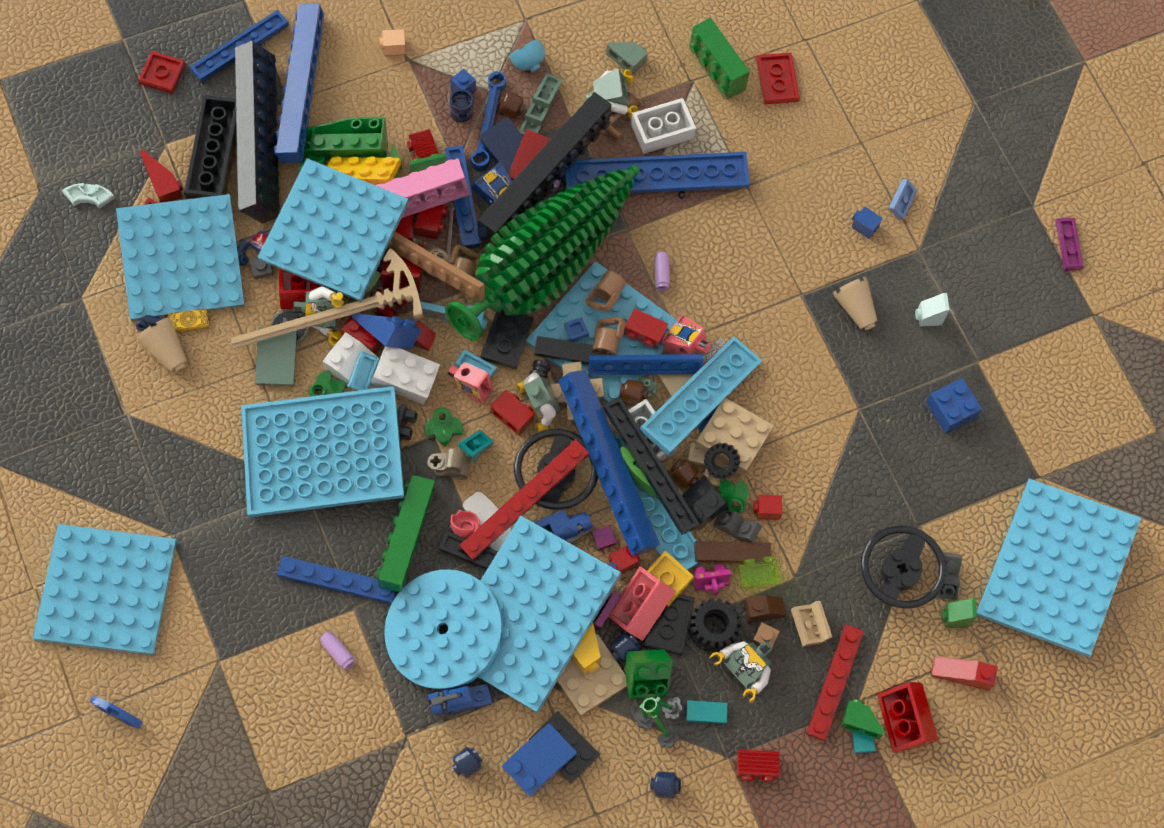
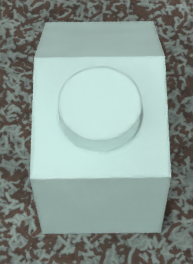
[915,293,949,326]

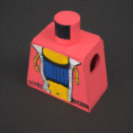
[662,315,711,354]
[448,362,494,404]

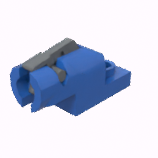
[533,510,593,544]
[428,684,492,715]

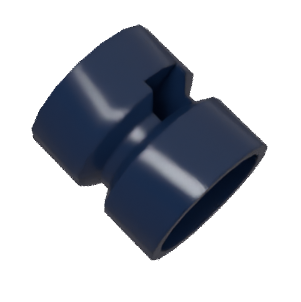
[450,89,473,122]

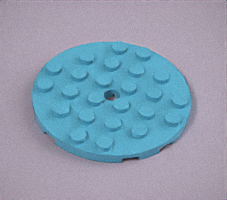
[384,569,503,690]

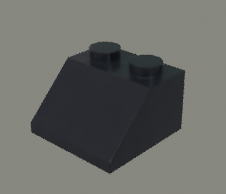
[682,475,729,530]

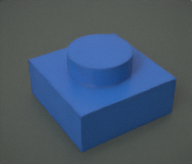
[564,317,589,342]

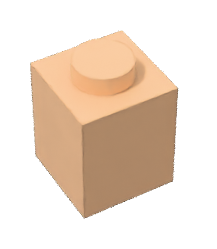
[379,29,406,55]

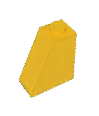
[571,622,601,675]

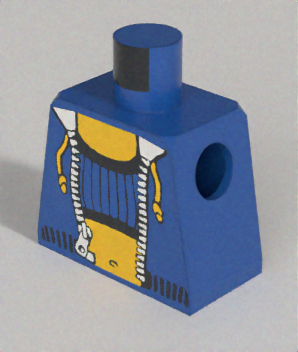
[471,162,512,205]

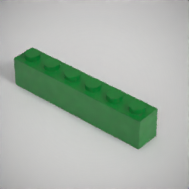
[376,475,435,592]

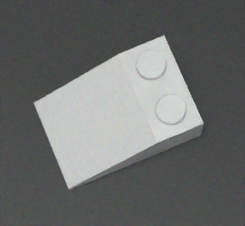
[323,332,379,389]

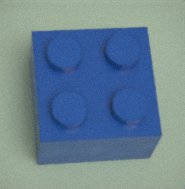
[926,378,982,434]

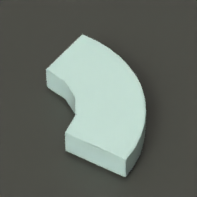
[62,183,115,208]

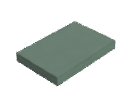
[255,327,297,386]

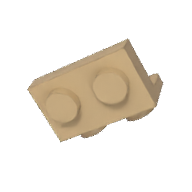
[791,600,832,647]

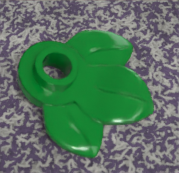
[309,371,346,397]
[424,407,463,446]
[719,479,749,514]

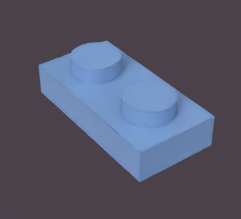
[889,179,917,220]

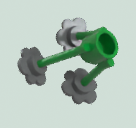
[634,697,683,748]

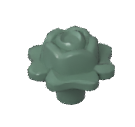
[637,377,657,398]

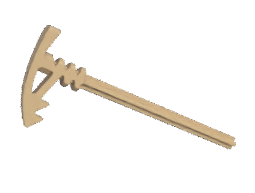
[231,249,424,349]

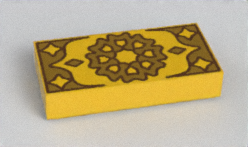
[168,308,209,332]

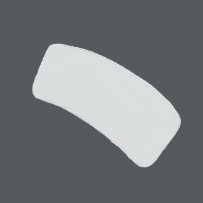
[463,492,511,551]

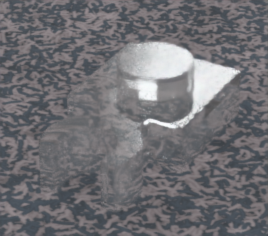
[700,337,727,366]

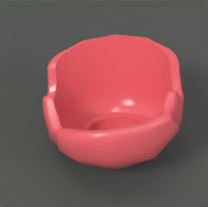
[451,510,480,538]

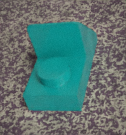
[458,430,494,464]

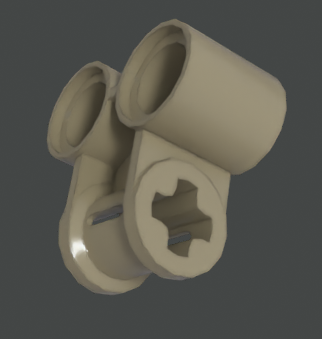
[427,449,470,480]

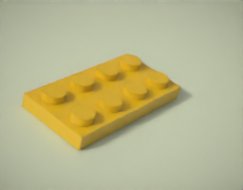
[327,156,401,185]

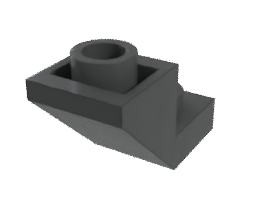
[713,510,762,543]
[937,552,962,600]

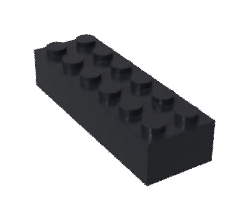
[184,95,237,200]

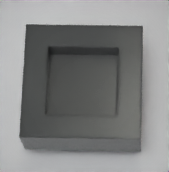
[250,258,272,279]

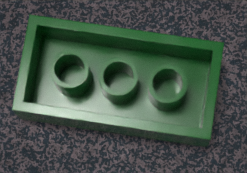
[689,17,750,99]

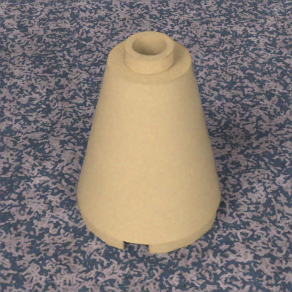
[833,277,877,331]
[138,318,187,373]

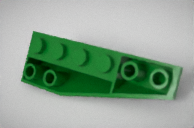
[303,117,388,160]

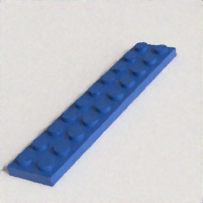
[565,152,750,193]

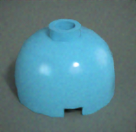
[509,39,545,72]

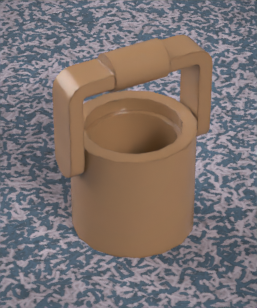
[450,245,480,277]
[585,271,626,311]
[592,317,626,355]

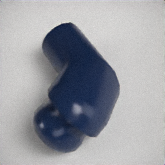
[237,239,250,266]
[136,315,164,331]

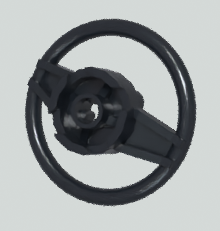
[514,429,599,510]
[861,525,947,609]

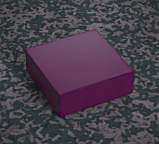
[591,525,617,551]

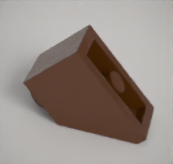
[744,595,787,623]

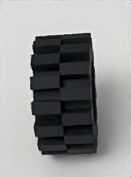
[704,443,740,479]

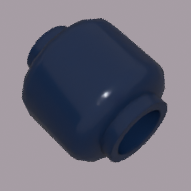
[610,632,640,662]
[451,747,483,778]
[650,771,681,799]

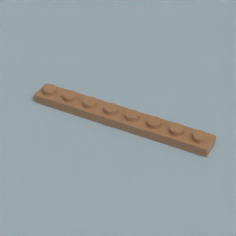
[387,232,485,302]

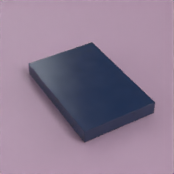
[478,117,523,173]

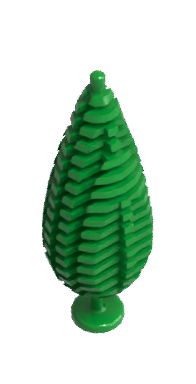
[445,164,640,341]

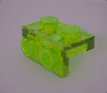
[738,556,781,588]

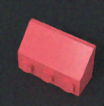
[608,566,676,641]

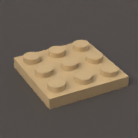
[696,398,774,473]
[557,634,627,717]

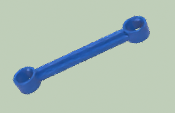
[471,71,506,171]

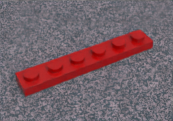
[806,624,864,742]

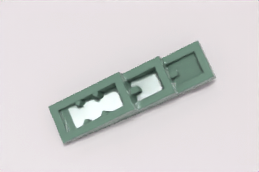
[519,73,563,136]

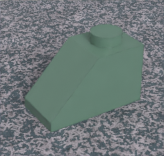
[606,42,648,75]

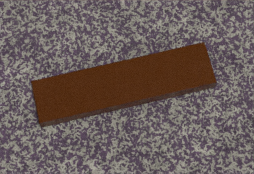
[694,541,772,564]

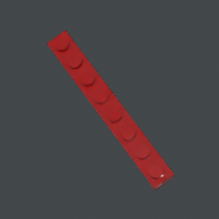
[459,439,589,561]

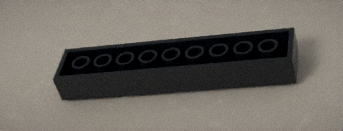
[235,41,280,223]
[478,92,612,246]

